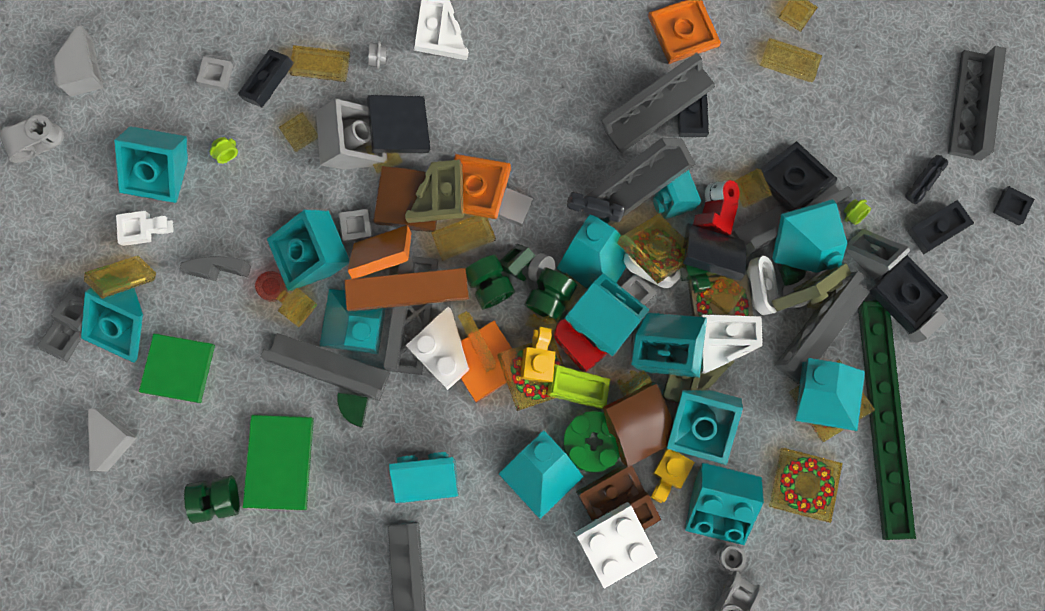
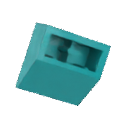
[653,170,701,220]
[564,273,650,357]
[631,313,707,378]
[389,452,459,503]
[685,462,764,545]

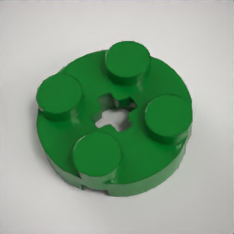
[563,411,620,472]

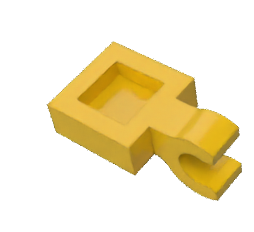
[520,327,556,383]
[650,448,695,503]

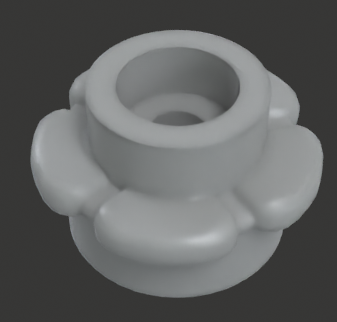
[368,41,387,69]
[716,542,747,573]

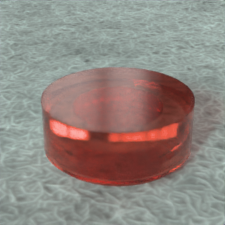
[255,271,287,302]

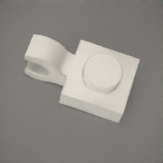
[116,211,174,246]

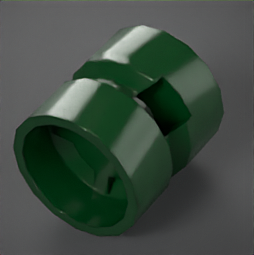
[466,255,516,310]
[524,267,578,323]
[184,475,240,524]

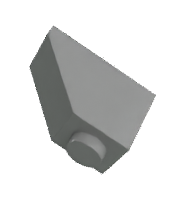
[52,25,104,97]

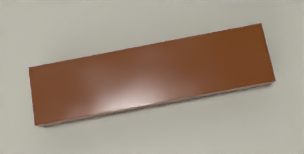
[344,268,469,312]

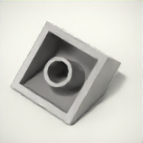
[316,98,388,170]

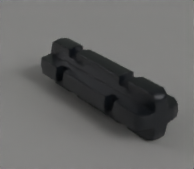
[905,155,948,204]
[567,192,624,222]

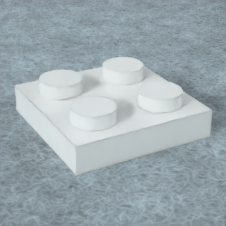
[574,502,658,588]

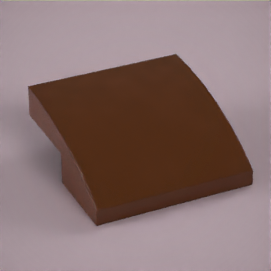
[373,166,437,232]
[603,382,673,467]
[576,464,661,530]

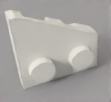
[414,0,469,60]
[406,307,470,390]
[700,315,762,374]

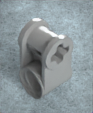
[0,114,64,163]
[713,571,764,611]

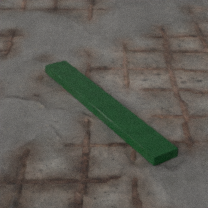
[858,300,916,540]

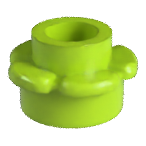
[209,137,238,164]
[844,199,871,225]

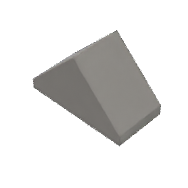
[846,229,910,280]
[88,408,137,472]

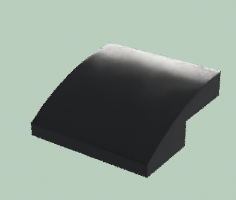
[683,223,746,281]

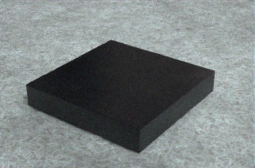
[367,95,431,153]
[753,141,837,212]
[869,255,948,334]

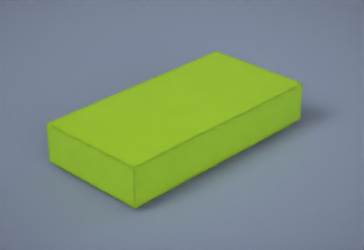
[547,365,610,409]

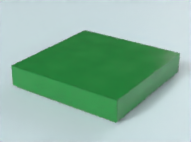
[139,333,215,404]

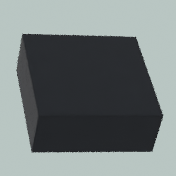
[993,186,1035,226]

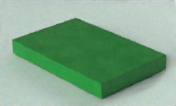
[243,415,314,510]

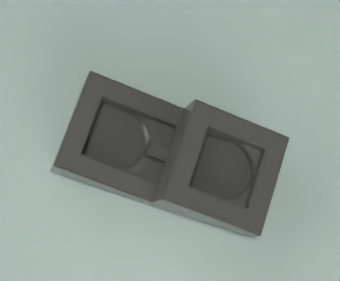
[180,256,251,281]
[37,292,84,362]

